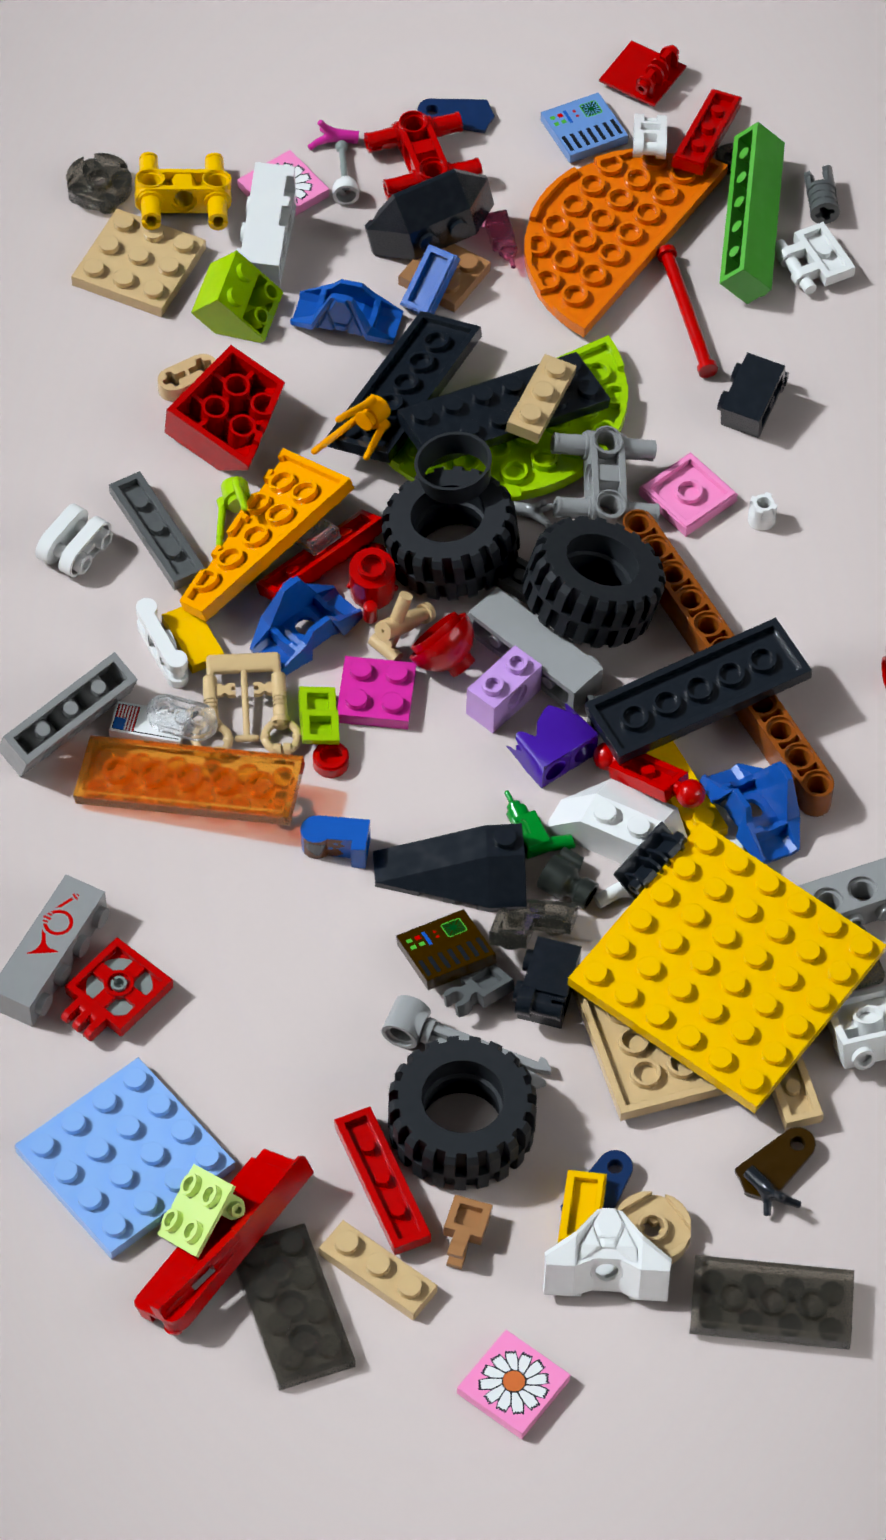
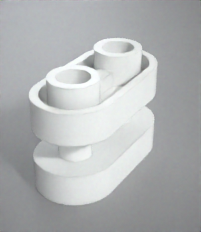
[35,503,113,578]

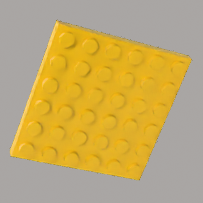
[567,822,886,1114]

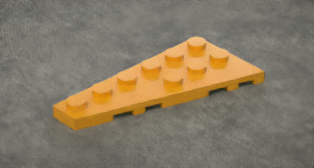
[179,448,355,622]

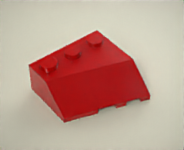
[164,345,285,470]

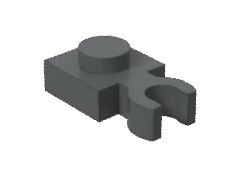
[443,964,515,1017]

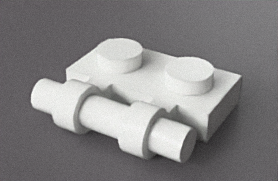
[775,222,856,295]

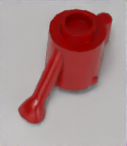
[346,542,399,624]

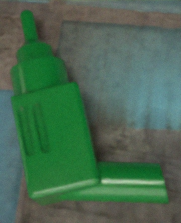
[504,790,576,859]

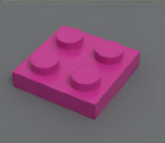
[337,656,416,730]

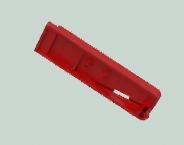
[134,1149,314,1336]

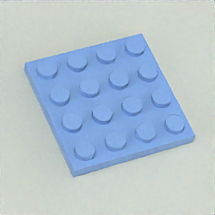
[15,1057,235,1259]

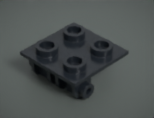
[613,822,687,900]

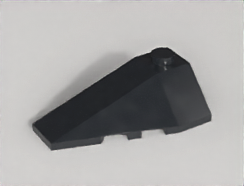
[373,823,527,912]

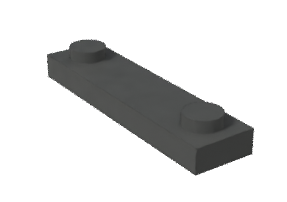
[109,471,205,591]

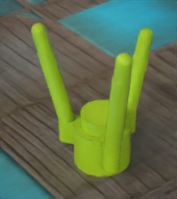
[216,476,251,546]

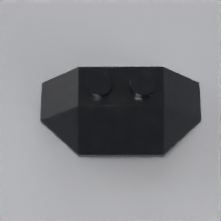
[365,169,494,260]

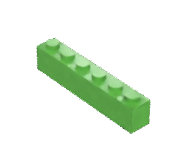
[719,122,785,304]

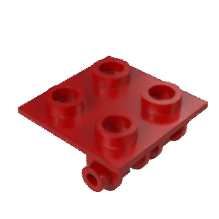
[599,40,687,107]

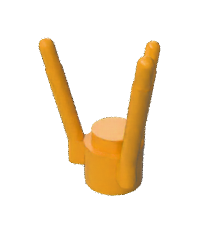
[311,394,391,461]

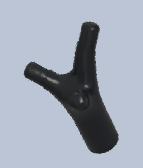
[743,1165,801,1216]

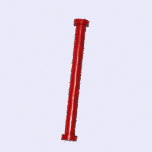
[656,244,718,378]

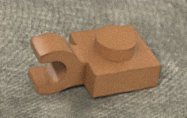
[443,1195,493,1270]

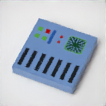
[540,92,628,163]

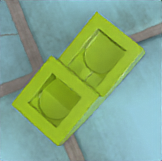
[298,686,340,745]

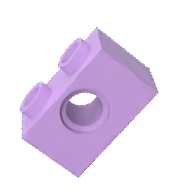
[466,645,542,733]

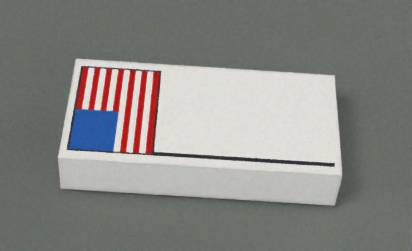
[109,701,189,750]

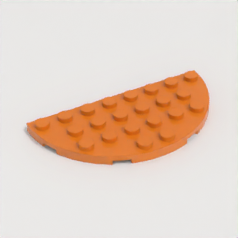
[524,148,728,337]

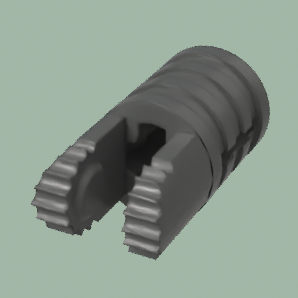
[804,165,840,224]

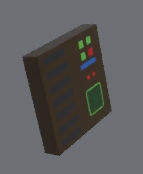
[396,909,497,990]

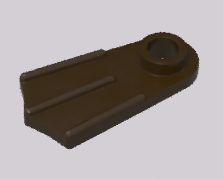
[735,1127,816,1201]

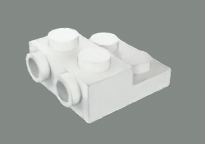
[827,985,886,1070]

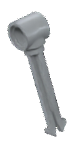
[381,995,551,1089]

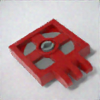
[61,937,173,1041]

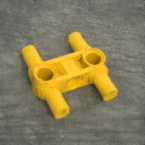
[135,152,232,231]

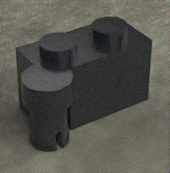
[717,352,789,438]
[512,936,582,1029]

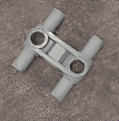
[550,425,660,525]

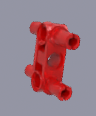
[364,110,483,200]

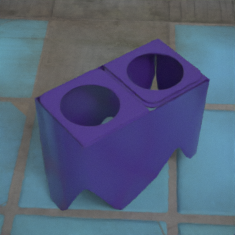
[506,703,599,788]

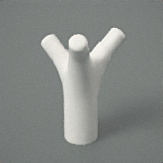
[593,881,632,909]

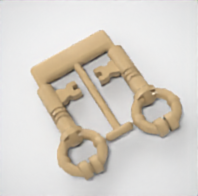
[191,652,302,761]

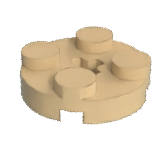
[617,1191,691,1264]

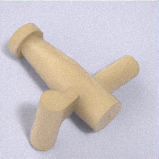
[368,591,436,661]

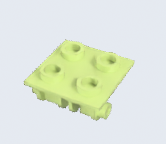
[157,1164,245,1258]

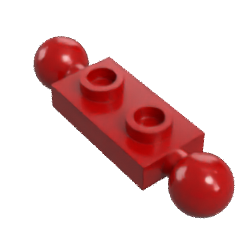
[593,742,706,809]

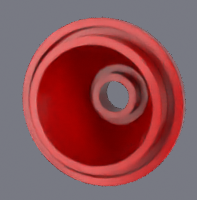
[409,611,476,678]

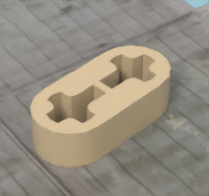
[157,354,216,402]

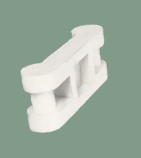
[633,113,667,159]
[136,598,189,688]

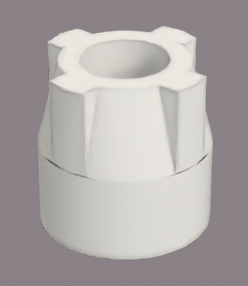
[748,492,777,531]

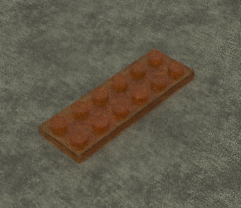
[73,735,305,826]

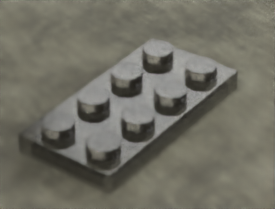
[235,1223,355,1391]
[689,1255,854,1350]

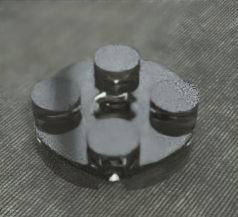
[66,153,133,214]

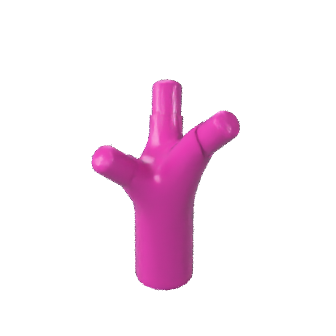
[308,120,359,150]

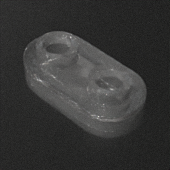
[146,694,218,741]

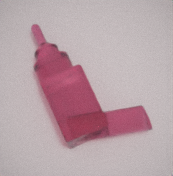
[481,209,518,269]

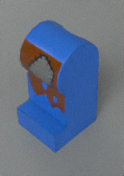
[300,815,371,869]

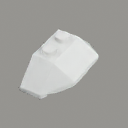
[545,779,688,864]

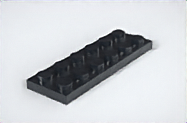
[327,311,482,464]
[396,352,611,468]
[584,617,812,765]

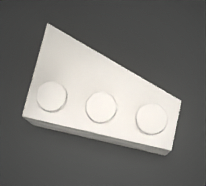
[236,162,296,287]

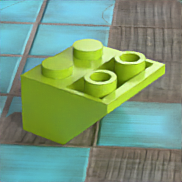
[191,250,284,343]

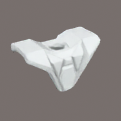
[542,1208,672,1301]

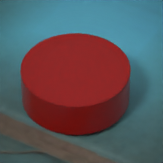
[313,743,349,778]

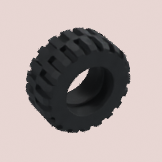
[382,466,520,601]
[522,516,666,648]
[388,1036,537,1190]

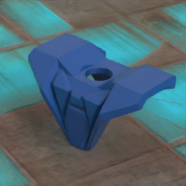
[290,279,404,345]
[250,576,363,676]
[699,761,800,864]

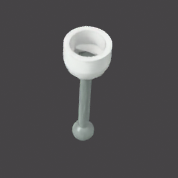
[332,140,359,205]

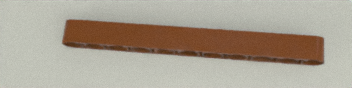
[623,509,834,817]

